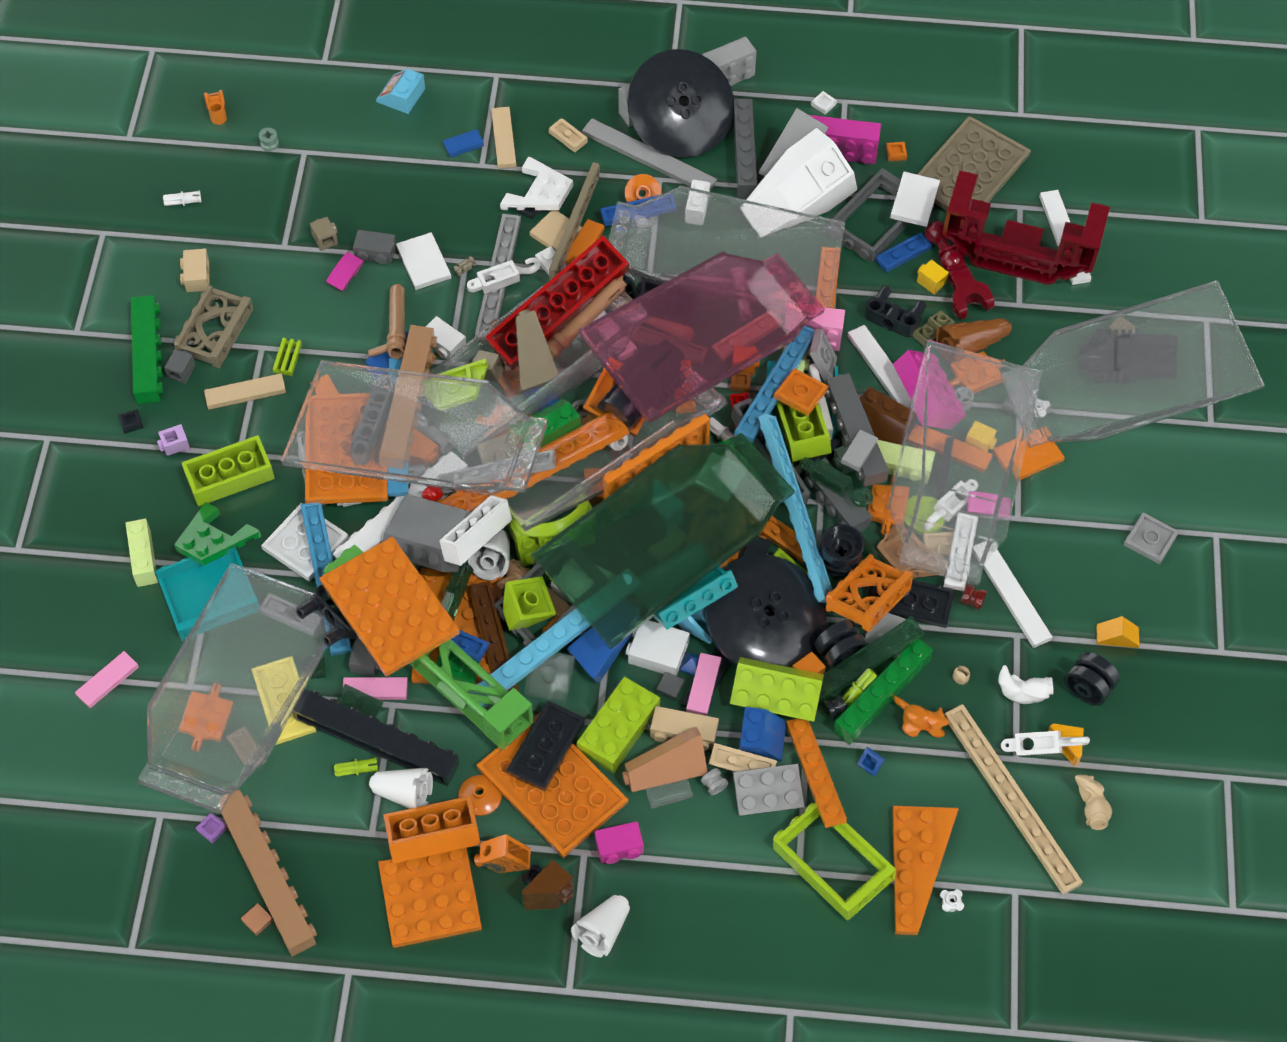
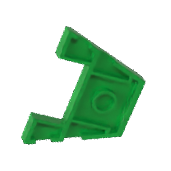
[174,502,261,566]

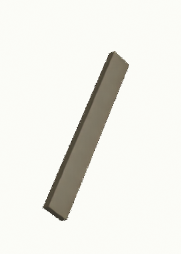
[549,162,600,281]

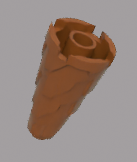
[936,318,1012,364]

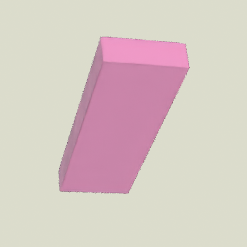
[75,651,139,708]
[686,653,721,716]
[342,677,408,700]

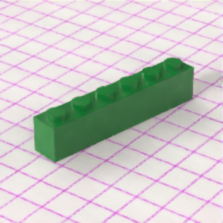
[131,295,164,404]
[833,637,933,745]

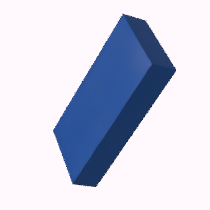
[443,129,484,157]

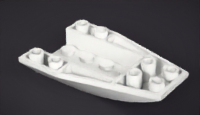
[740,128,857,239]

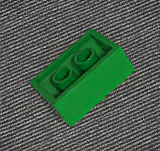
[511,399,582,454]

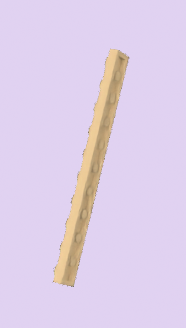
[944,704,1083,895]

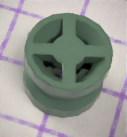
[259,128,279,151]

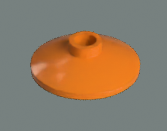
[624,174,662,202]
[458,775,502,816]

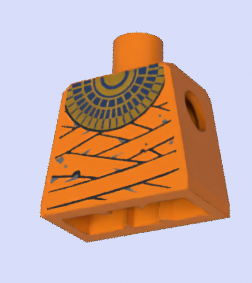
[474,834,531,873]

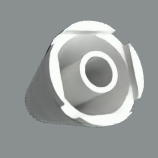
[468,529,510,580]
[369,768,433,809]
[571,895,630,957]

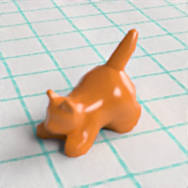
[893,696,949,738]

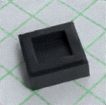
[119,409,144,434]

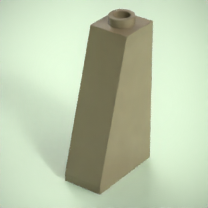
[515,309,560,393]

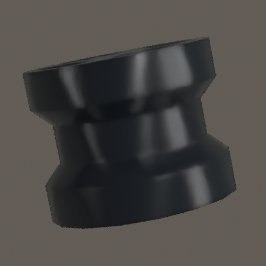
[822,694,847,721]

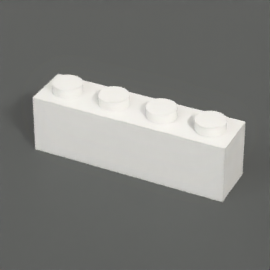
[439,495,512,566]

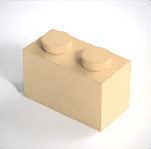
[180,249,210,292]

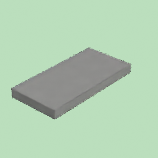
[758,108,828,177]

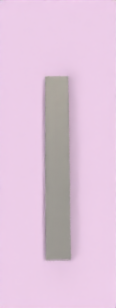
[582,119,717,191]
[475,214,521,340]

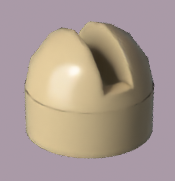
[952,666,970,684]

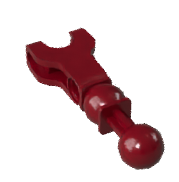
[925,221,994,320]

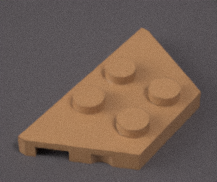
[876,524,945,578]

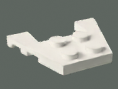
[500,157,573,210]

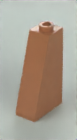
[622,727,708,792]

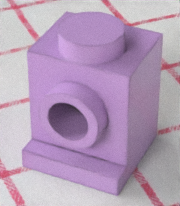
[157,424,190,456]

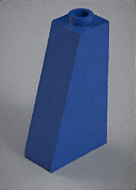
[567,599,642,684]

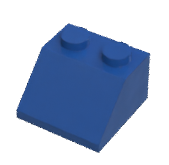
[739,707,786,762]

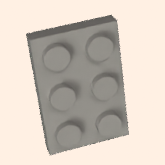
[733,764,804,816]

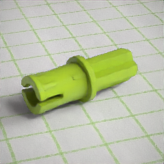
[842,668,877,707]
[334,757,378,777]

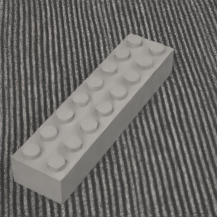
[619,37,757,127]

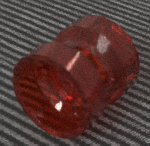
[960,584,987,610]

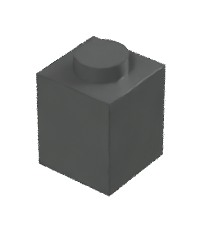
[164,349,196,384]

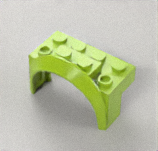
[507,486,599,566]

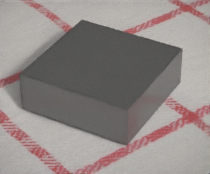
[656,672,685,700]

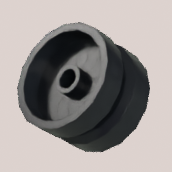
[814,619,869,671]
[1064,652,1120,706]

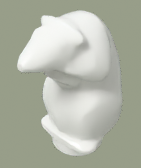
[998,665,1053,704]

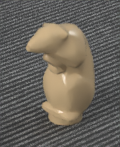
[1075,775,1112,830]

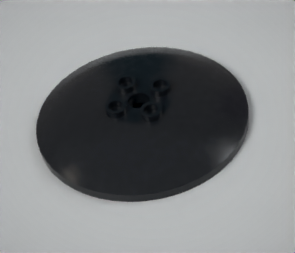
[627,49,734,158]
[705,554,827,668]

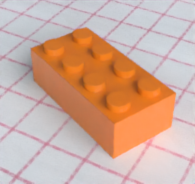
[383,796,481,864]

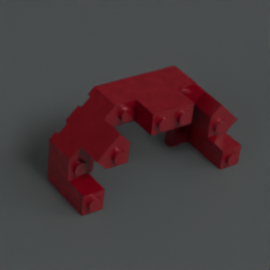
[942,170,1110,285]

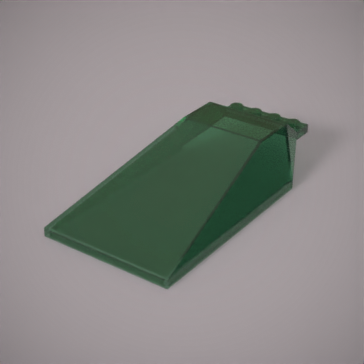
[531,433,794,649]

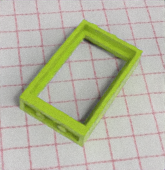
[773,802,896,921]

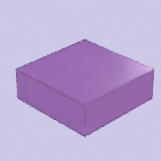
[196,813,228,844]

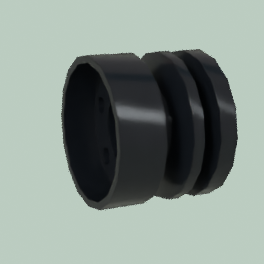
[819,524,864,579]

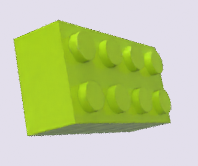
[775,400,832,462]
[181,435,275,507]
[730,657,824,722]
[577,677,660,774]

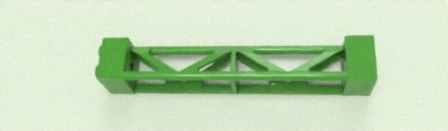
[323,544,533,751]

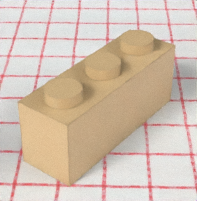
[650,706,719,751]

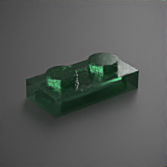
[337,684,384,718]

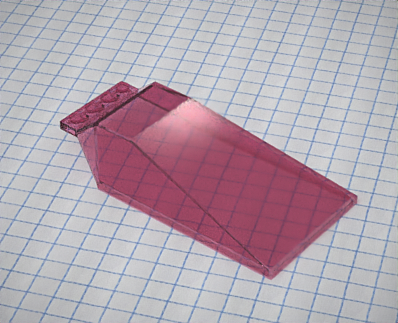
[578,251,825,424]

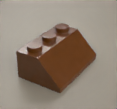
[860,387,919,446]

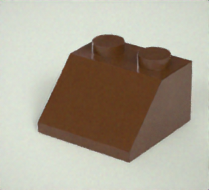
[522,860,574,910]

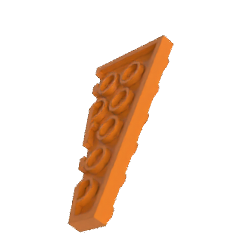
[892,806,959,935]

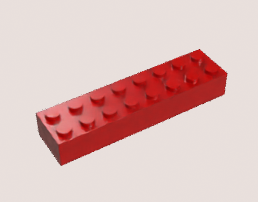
[485,235,629,371]

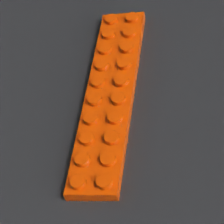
[438,411,629,513]

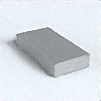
[841,430,878,471]

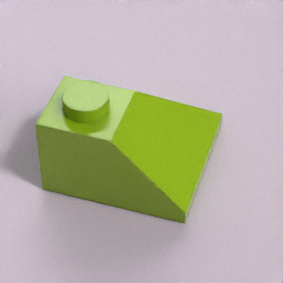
[503,576,556,630]

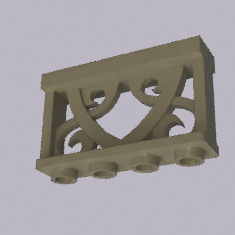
[174,286,254,369]

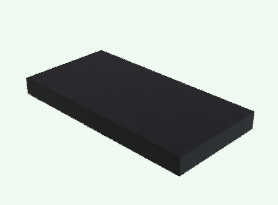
[868,572,955,628]
[506,700,586,792]

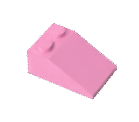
[784,303,845,351]

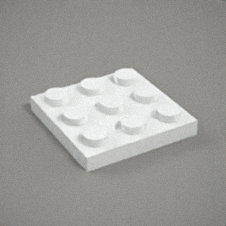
[261,503,349,581]

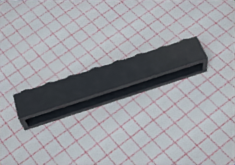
[292,689,459,787]

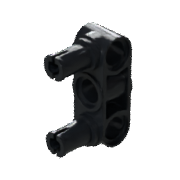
[865,285,926,338]
[296,585,358,647]

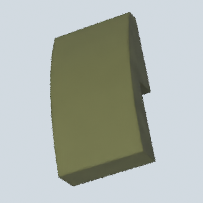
[912,311,955,348]

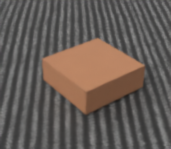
[241,903,273,936]

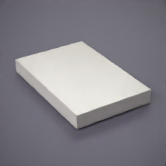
[890,172,940,227]
[396,232,451,290]

